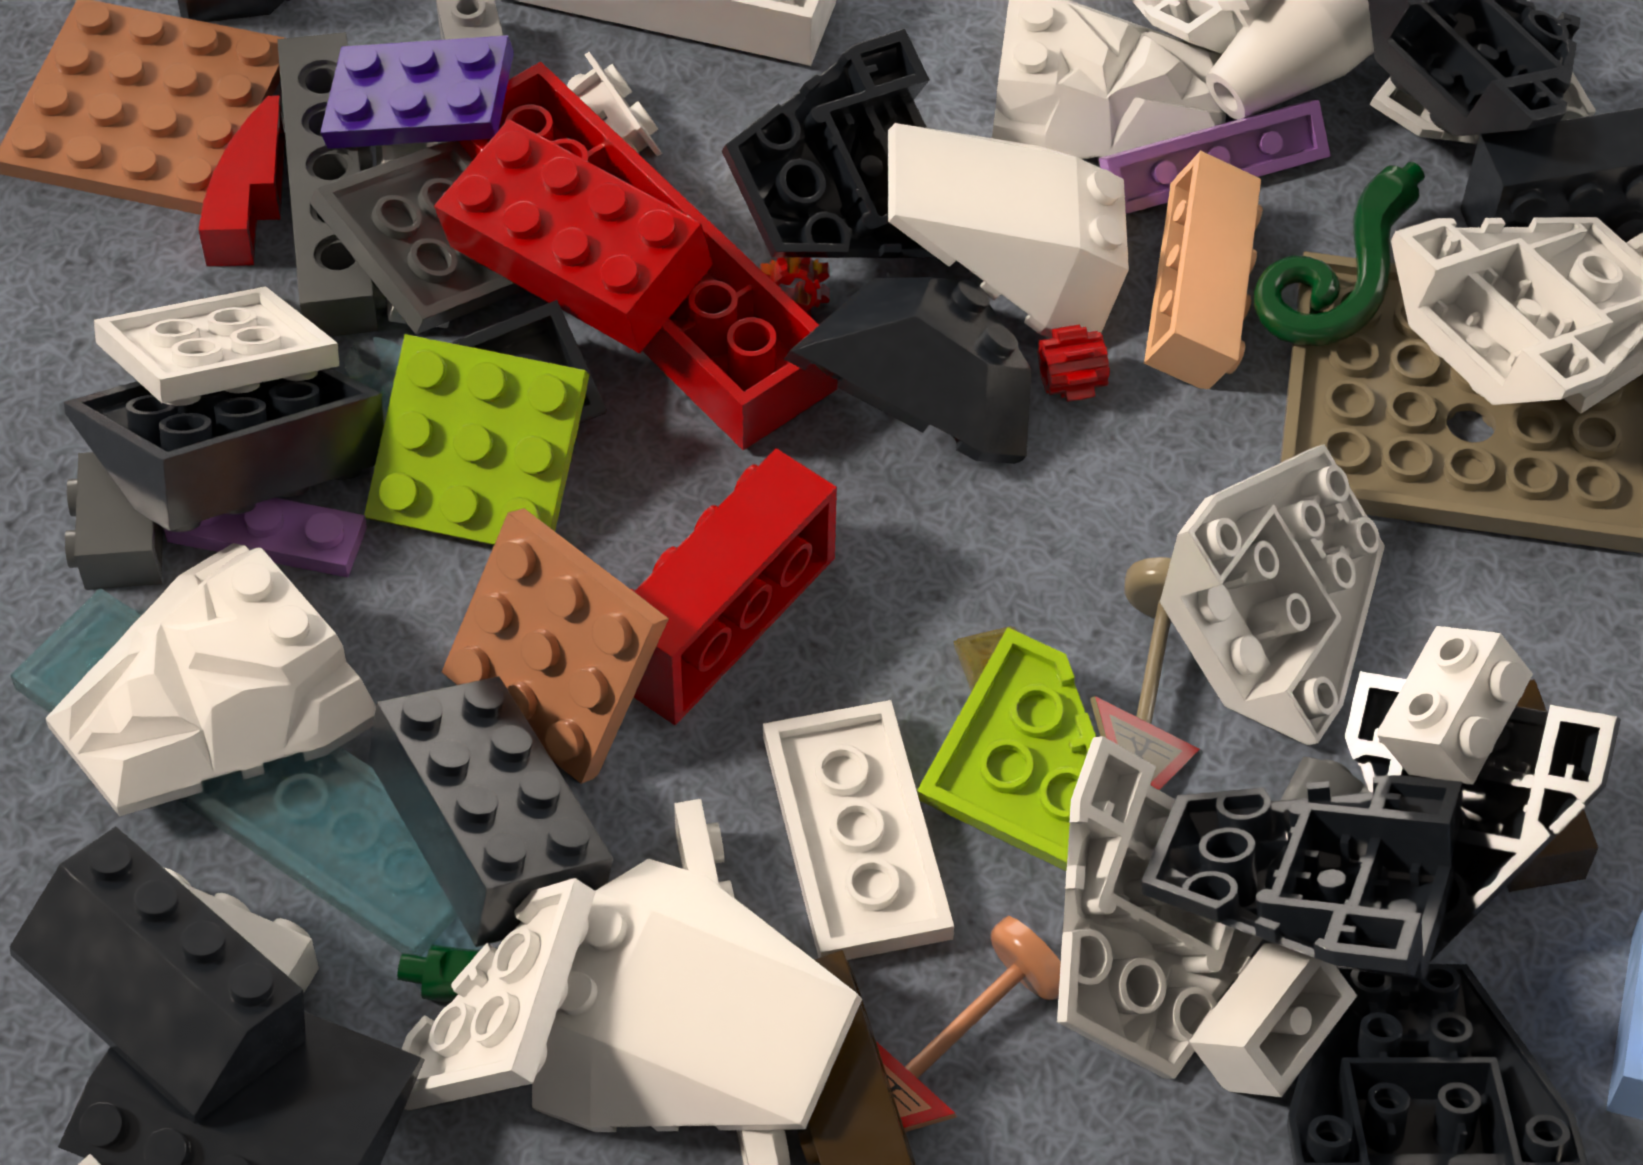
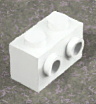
[1376,626,1533,785]

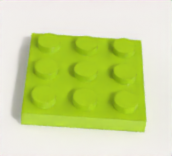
[364,334,590,545]

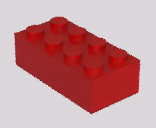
[434,119,713,354]
[631,448,837,726]

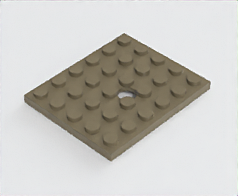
[1280,251,1643,553]

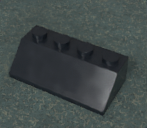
[9,826,306,1124]

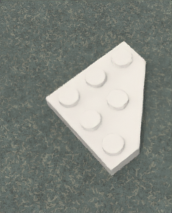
[402,878,596,1110]

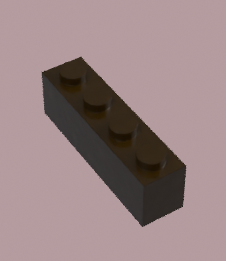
[797,950,916,1165]

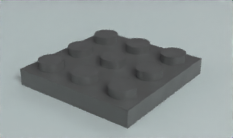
[310,141,526,334]

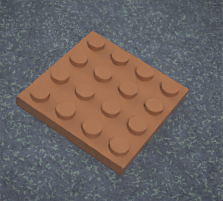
[0,0,284,215]

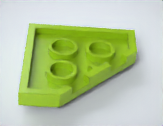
[917,627,1096,871]

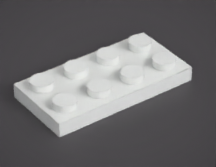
[763,700,954,960]

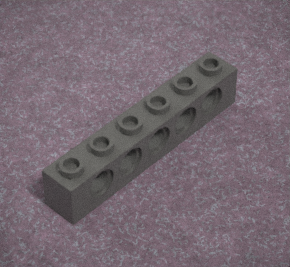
[277,32,387,337]

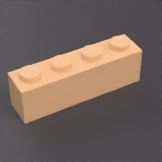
[1144,150,1263,389]

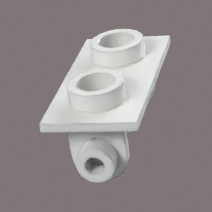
[567,52,662,156]

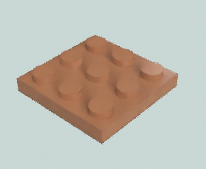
[442,508,669,784]

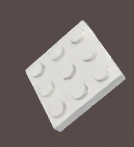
[94,286,339,406]

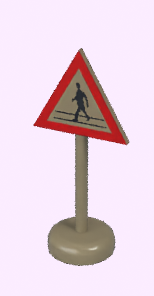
[1090,557,1200,790]

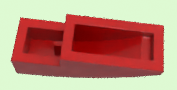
[198,95,286,266]

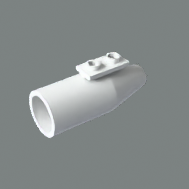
[1206,0,1374,120]

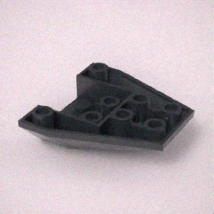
[1287,964,1588,1165]

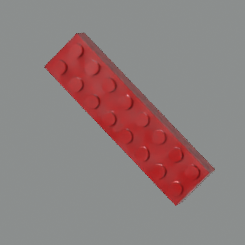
[458,61,838,450]

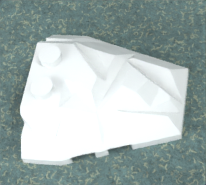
[992,0,1226,165]
[46,543,376,816]
[1057,736,1262,1079]

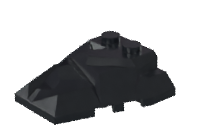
[722,29,937,258]
[1141,775,1463,979]

